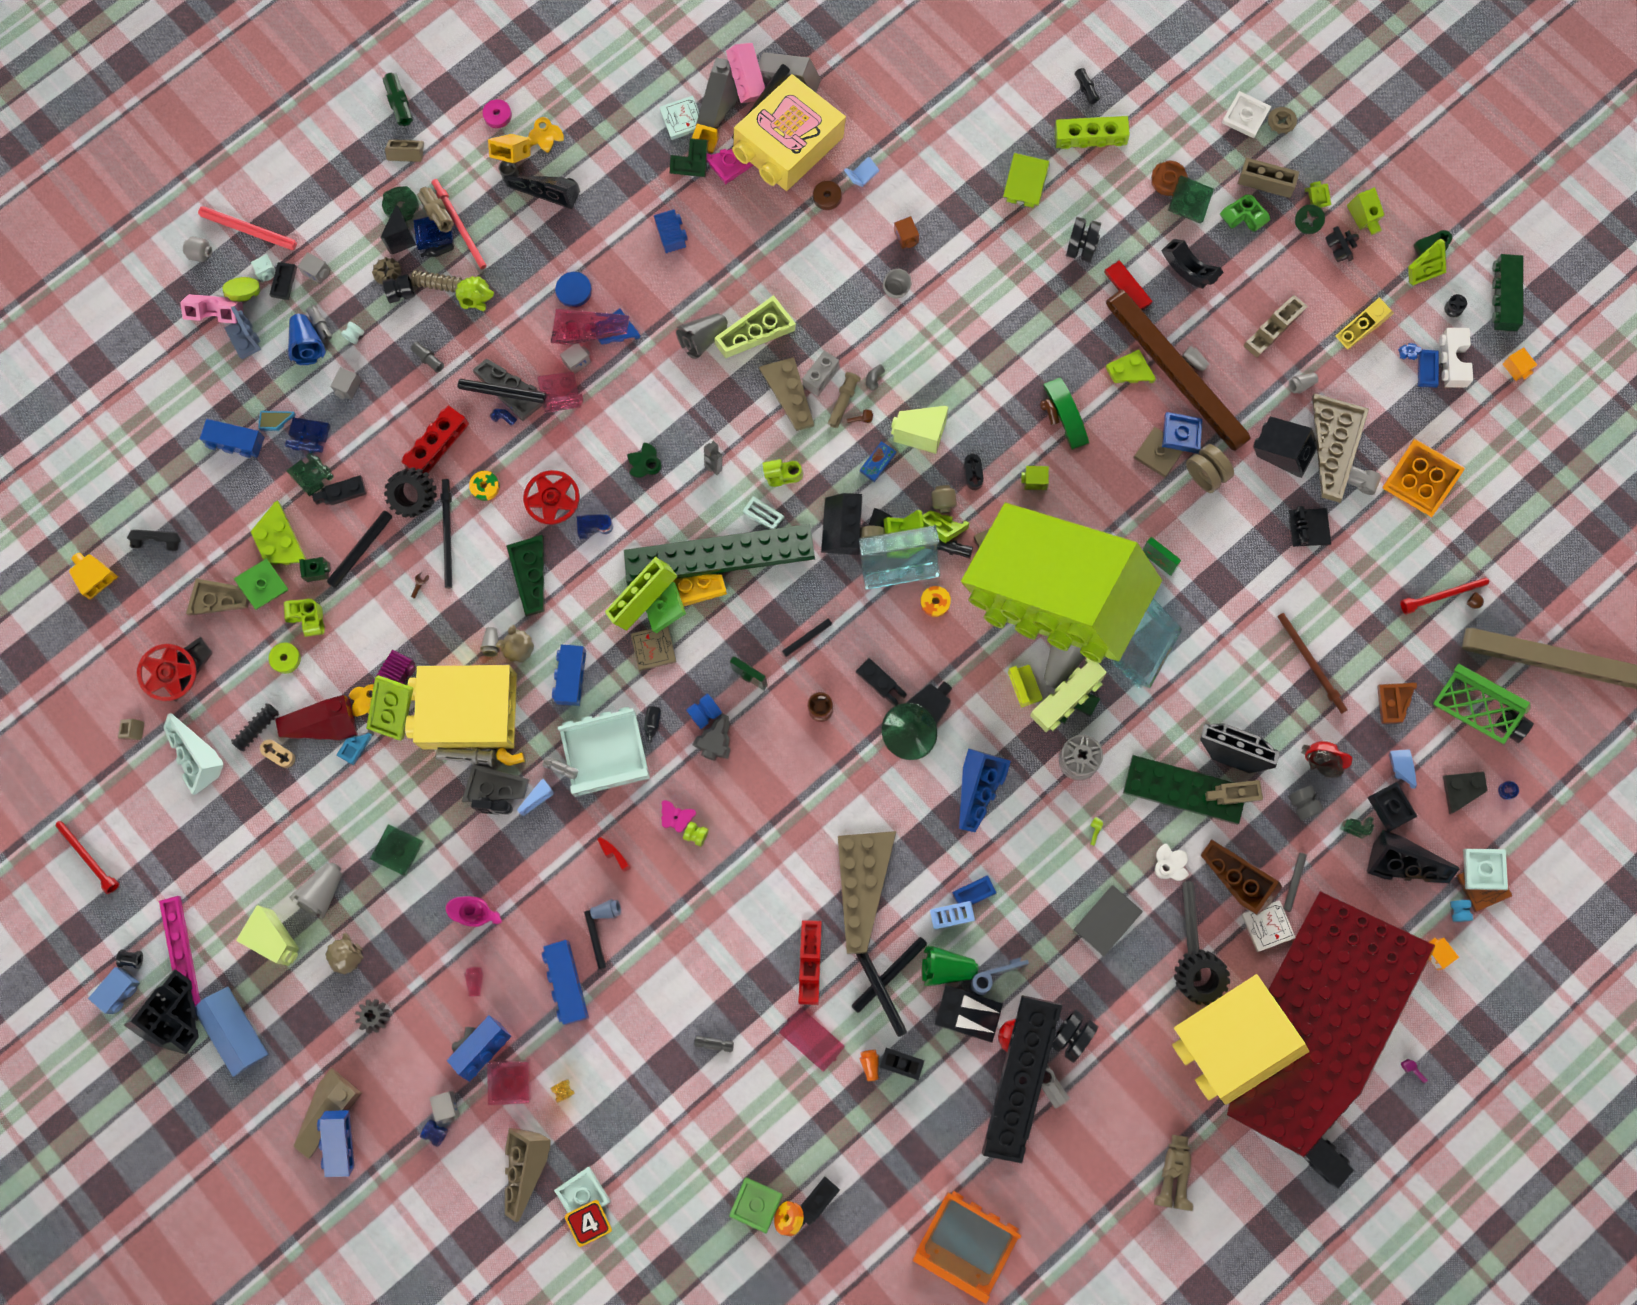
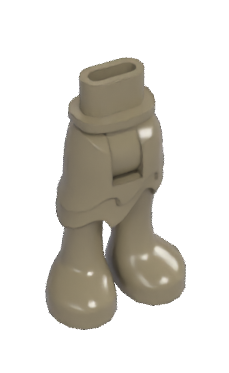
[1154,1135,1194,1211]

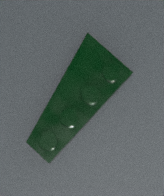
[506,535,545,617]

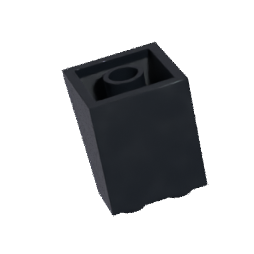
[1253,416,1317,478]

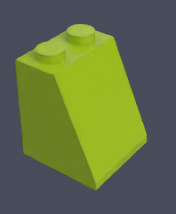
[1003,153,1050,208]

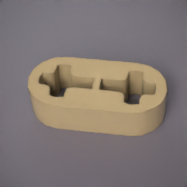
[260,740,295,768]

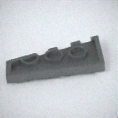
[473,359,550,421]

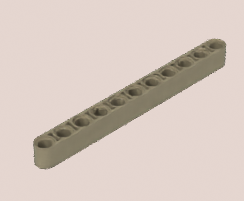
[1462,628,1637,689]

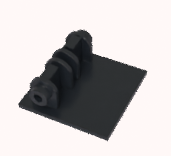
[1289,506,1331,547]

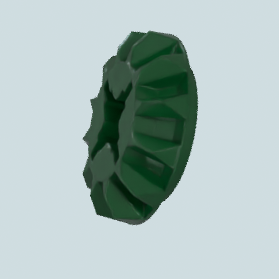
[1295,205,1325,234]

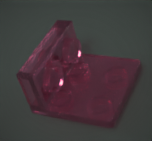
[537,372,583,413]

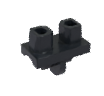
[1325,226,1359,262]

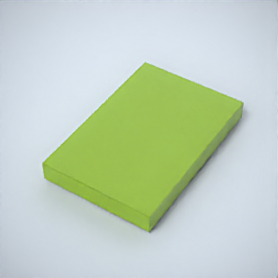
[366,675,413,741]

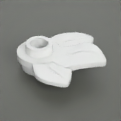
[1155,844,1189,881]

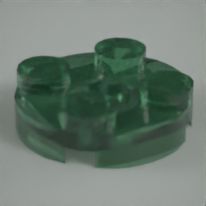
[382,186,419,221]

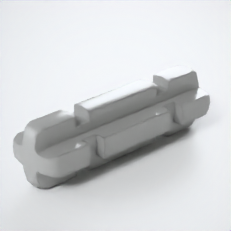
[543,757,578,779]

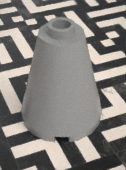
[1044,645,1085,689]
[289,863,343,919]

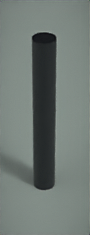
[782,618,832,657]
[584,910,606,969]

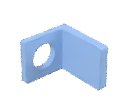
[844,157,880,187]

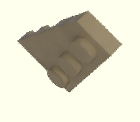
[186,578,249,616]

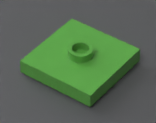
[234,558,288,610]
[646,582,686,633]
[729,1177,783,1234]

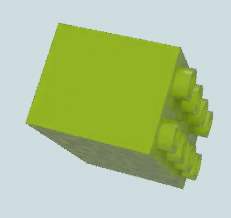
[961,502,1163,663]

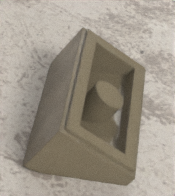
[385,140,424,162]

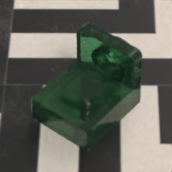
[1340,817,1374,839]

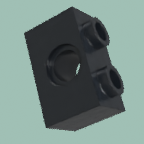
[880,1048,925,1081]

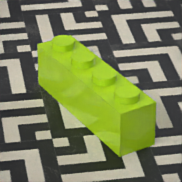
[605,557,678,631]

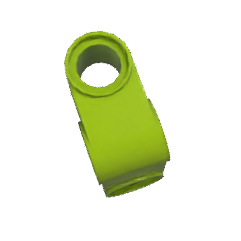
[762,459,804,487]
[284,599,325,637]

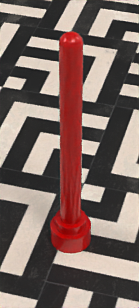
[1400,578,1490,615]
[55,821,119,894]

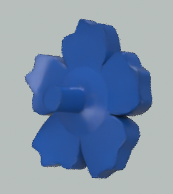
[1398,343,1422,360]

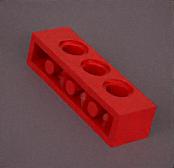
[401,405,469,473]

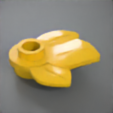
[528,117,564,153]
[349,684,374,717]

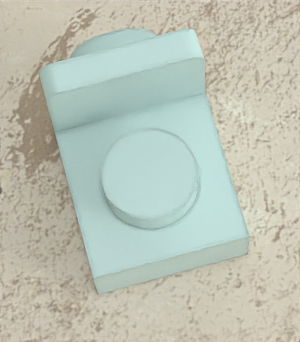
[251,254,276,282]

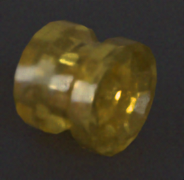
[550,1079,575,1103]

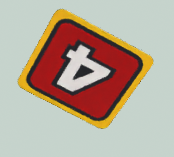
[564,1200,612,1247]

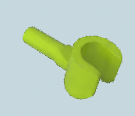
[1090,817,1103,846]

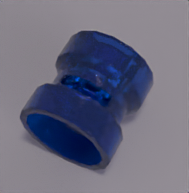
[420,1119,448,1147]

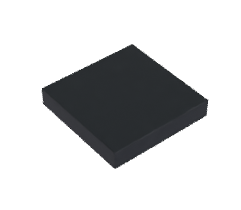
[1367,782,1417,832]

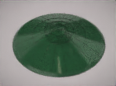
[881,703,937,760]

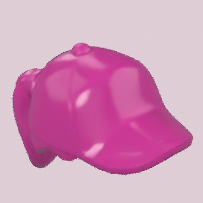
[445,896,502,927]

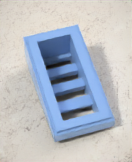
[517,778,555,816]
[930,901,975,930]

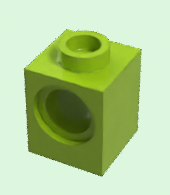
[1021,466,1049,490]

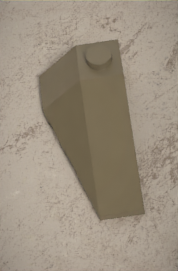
[294,1068,362,1159]

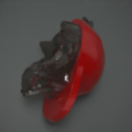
[1301,741,1353,778]

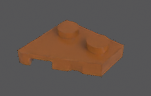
[1377,683,1417,724]

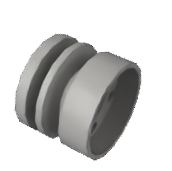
[1059,735,1103,780]

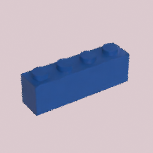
[542,940,589,1025]

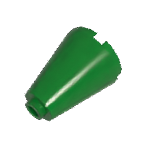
[922,946,979,986]

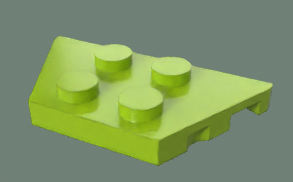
[250,500,307,565]

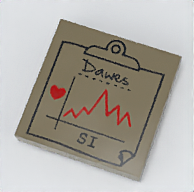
[631,626,677,671]

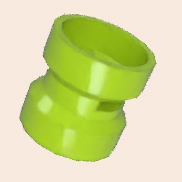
[683,822,709,847]

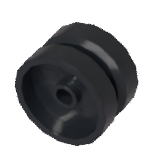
[1066,217,1101,263]
[1052,1009,1099,1063]

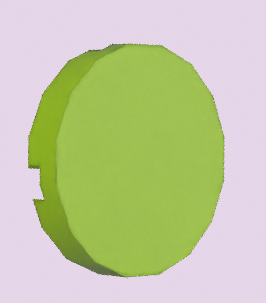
[222,277,260,302]

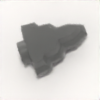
[692,714,731,761]

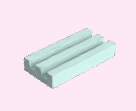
[743,496,784,529]

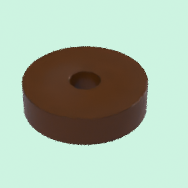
[813,181,842,210]

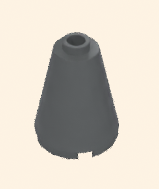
[676,313,728,359]

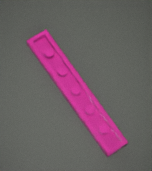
[159,896,200,1006]

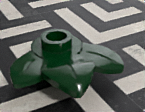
[627,442,662,478]

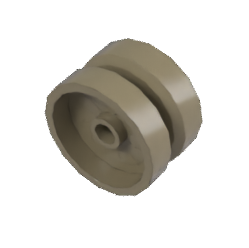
[1186,444,1234,493]

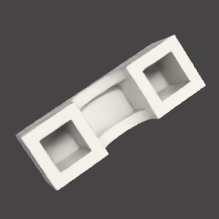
[1439,328,1473,387]

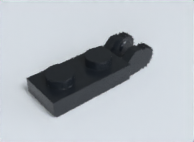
[856,658,907,707]

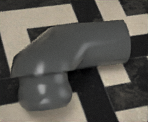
[866,364,885,391]

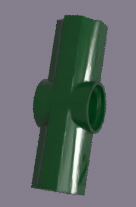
[382,73,413,127]

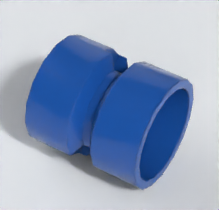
[686,693,722,729]

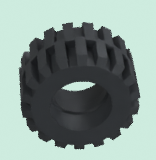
[384,468,437,518]
[1174,949,1230,1005]

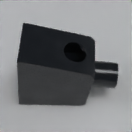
[906,681,952,730]

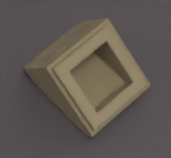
[118,719,145,740]

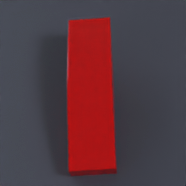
[798,920,822,1005]

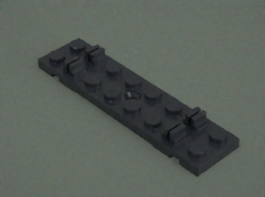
[982,995,1063,1163]

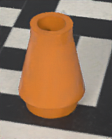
[859,1050,879,1081]

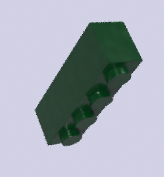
[1492,254,1524,332]

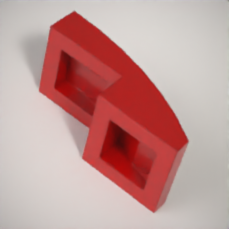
[597,837,631,872]

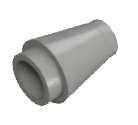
[1182,346,1210,372]
[1289,373,1318,394]
[480,627,500,657]

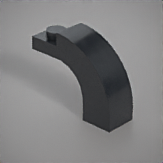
[1161,239,1224,289]

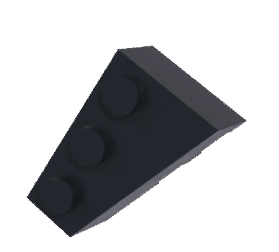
[1297,1138,1354,1189]

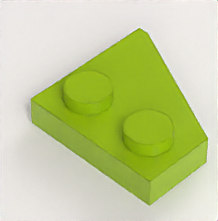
[1408,239,1446,285]
[1105,350,1156,383]
[922,510,970,543]

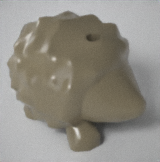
[496,625,534,663]
[325,932,364,975]

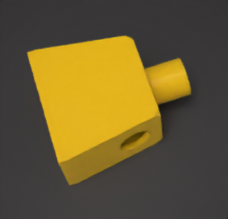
[488,134,533,163]
[69,553,118,600]

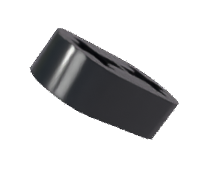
[964,454,984,490]

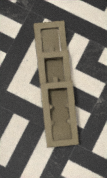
[1244,295,1308,358]

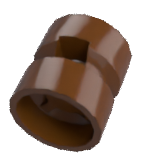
[808,692,833,722]

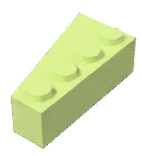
[715,295,796,358]
[1030,658,1107,732]

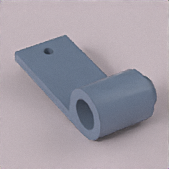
[970,957,1029,996]

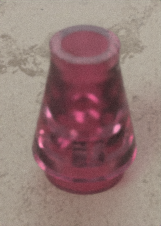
[464,967,484,997]

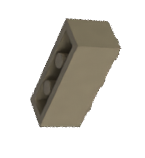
[1237,158,1299,198]

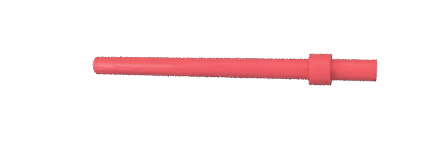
[431,179,487,269]

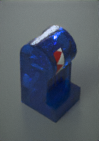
[577,514,614,539]

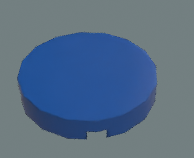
[555,271,592,307]

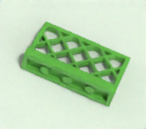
[1433,663,1531,745]

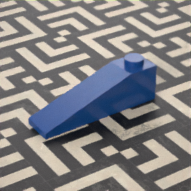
[959,748,1011,832]

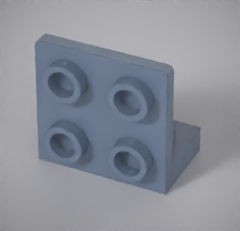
[224,306,261,359]

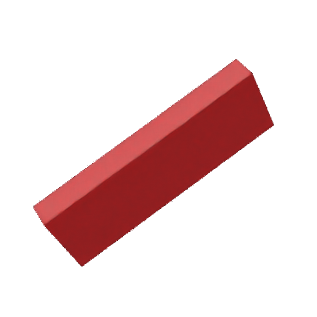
[1104,260,1153,310]

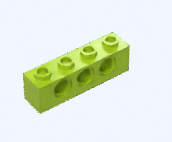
[1054,116,1130,149]

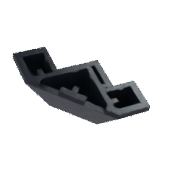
[124,969,199,1054]

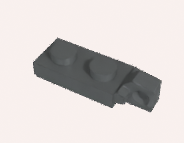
[704,441,723,475]

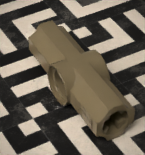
[417,186,454,233]

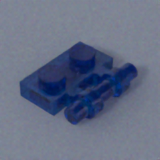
[285,417,330,454]

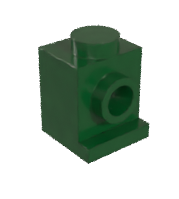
[299,557,331,582]

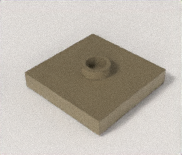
[1134,427,1183,478]

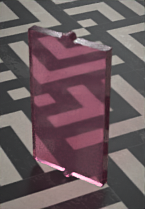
[779,1007,845,1072]

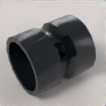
[382,274,415,303]
[1495,710,1534,743]

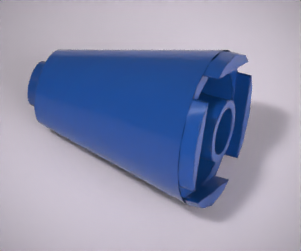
[288,314,326,365]

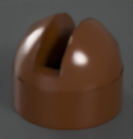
[1466,592,1484,609]

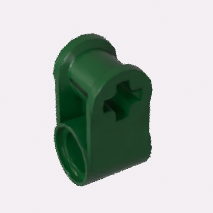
[1413,230,1453,257]

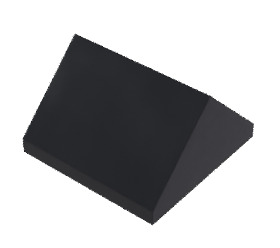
[380,206,416,254]

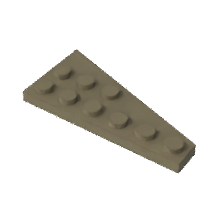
[1312,393,1369,503]
[838,831,896,954]

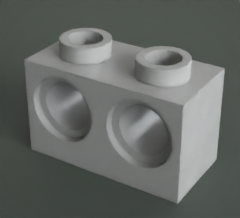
[802,350,840,396]

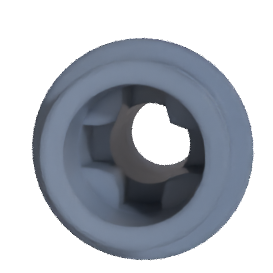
[590,899,621,919]

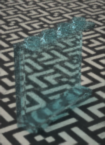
[859,525,940,590]
[1109,598,1183,688]

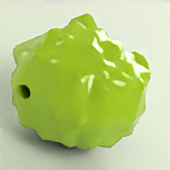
[455,276,494,311]

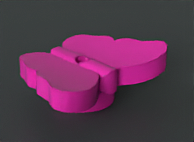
[661,800,696,833]

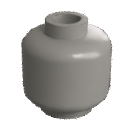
[183,237,212,262]

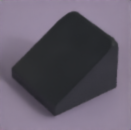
[869,508,892,533]

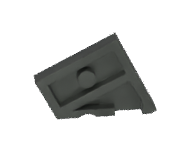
[1443,772,1488,814]

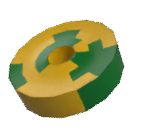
[469,471,500,501]

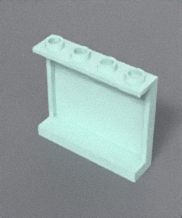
[558,707,650,797]

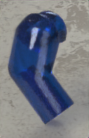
[490,408,518,426]

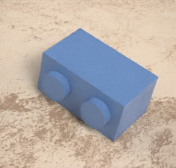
[88,967,140,1014]

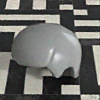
[882,268,912,299]

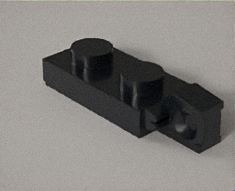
[312,475,367,505]
[800,1176,840,1229]

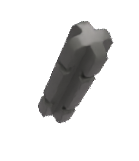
[694,1036,734,1052]

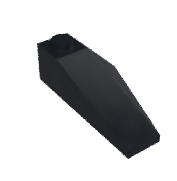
[503,175,580,209]
[1367,830,1460,884]

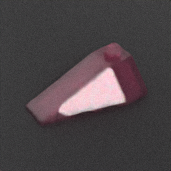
[551,309,629,345]

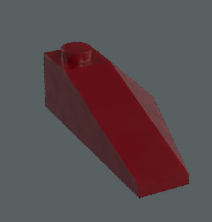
[275,695,358,741]

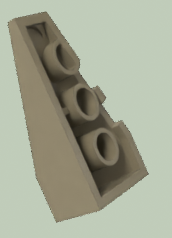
[505,1128,551,1222]

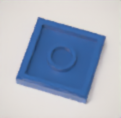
[1162,412,1203,454]

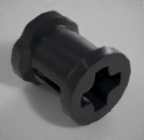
[116,949,143,969]

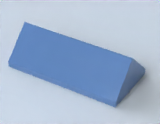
[195,987,269,1077]

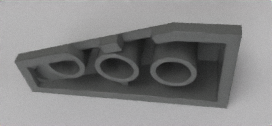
[696,57,739,129]

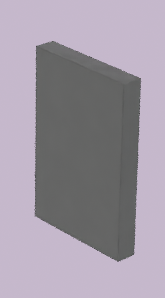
[1073,885,1143,957]

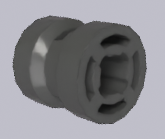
[499,161,520,181]

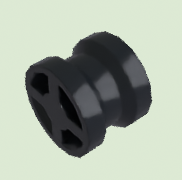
[1444,294,1468,317]

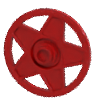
[523,470,580,525]
[137,644,197,701]

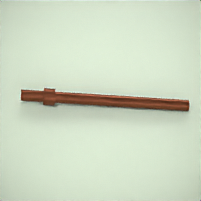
[1277,613,1348,714]

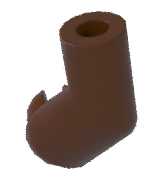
[1040,399,1060,425]

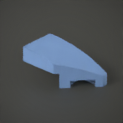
[1389,749,1417,789]

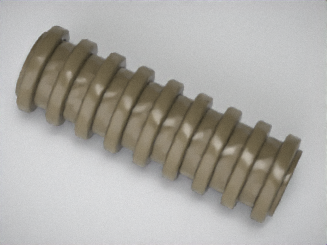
[411,270,462,293]

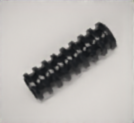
[231,703,279,752]

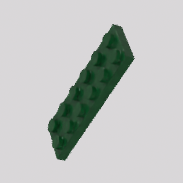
[1123,755,1244,825]

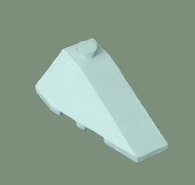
[164,713,224,795]

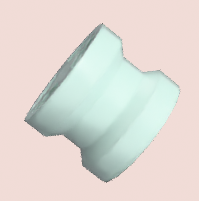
[341,322,364,344]

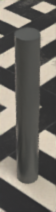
[1283,853,1307,912]

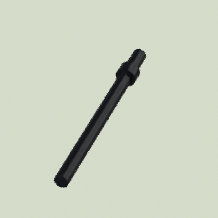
[440,479,452,589]

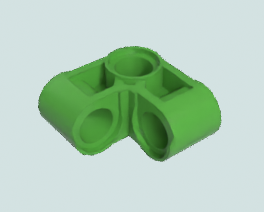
[1220,195,1270,232]

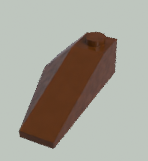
[1201,839,1282,915]

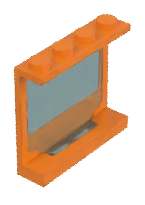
[912,1190,1022,1304]

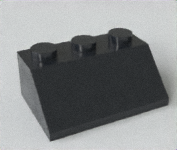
[821,493,862,555]

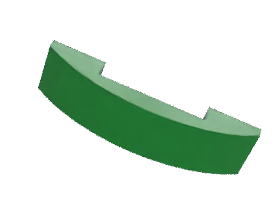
[1043,377,1089,450]

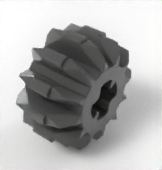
[355,999,390,1033]

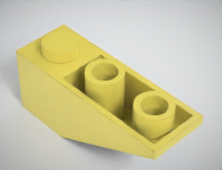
[1336,297,1394,350]

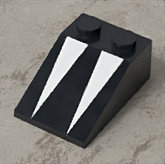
[934,985,1003,1043]

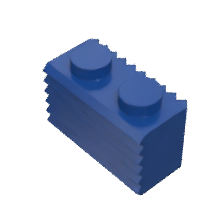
[654,209,688,254]

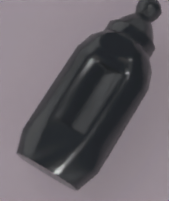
[420,238,454,258]
[644,706,661,743]

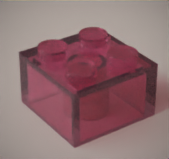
[487,1059,531,1105]

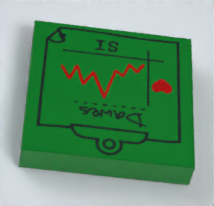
[1143,537,1181,576]

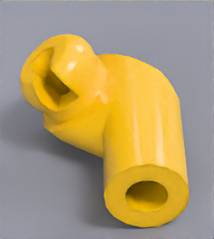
[496,748,525,766]

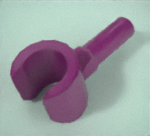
[1401,1059,1428,1083]

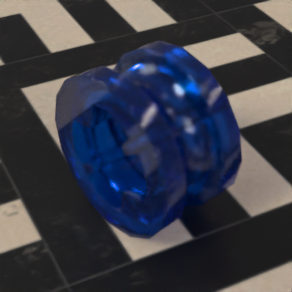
[1498,781,1519,800]

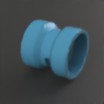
[1450,900,1474,922]

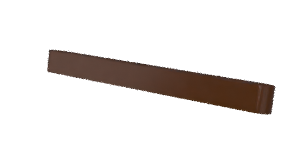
[1106,290,1251,451]

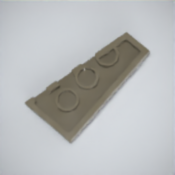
[759,357,814,431]

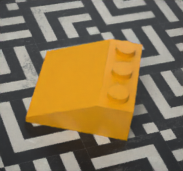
[1382,438,1465,517]

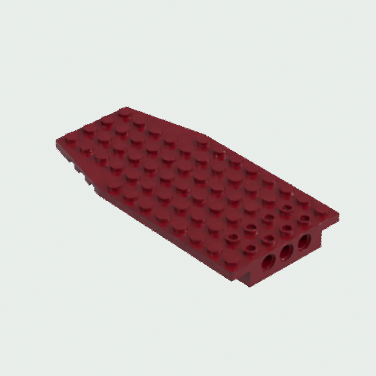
[1227,891,1435,1158]

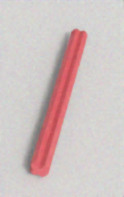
[198,206,297,250]

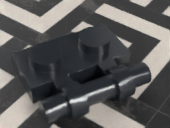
[471,797,513,815]

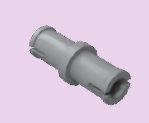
[306,305,332,342]

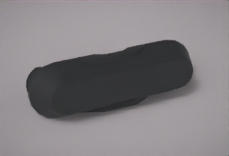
[127,530,181,551]

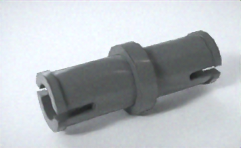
[411,341,444,373]

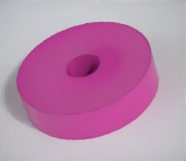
[482,99,512,128]

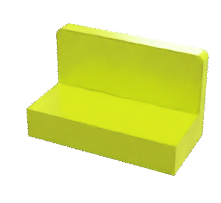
[1008,665,1043,708]

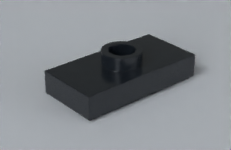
[269,262,297,300]

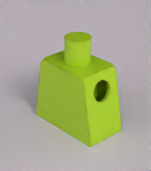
[1347,187,1384,235]

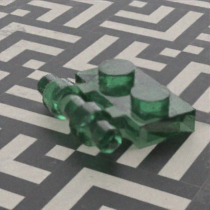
[286,452,334,497]

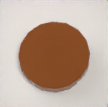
[1151,160,1188,196]

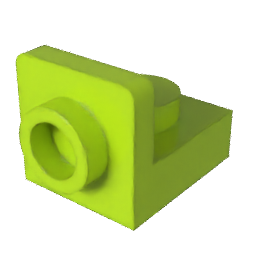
[1304,181,1332,208]

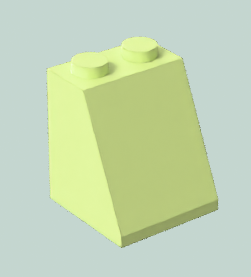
[891,406,948,454]
[236,905,299,966]

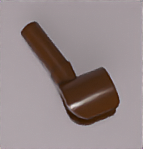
[847,409,873,423]
[411,572,429,599]

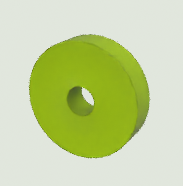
[268,642,301,674]

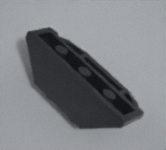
[1200,723,1280,773]

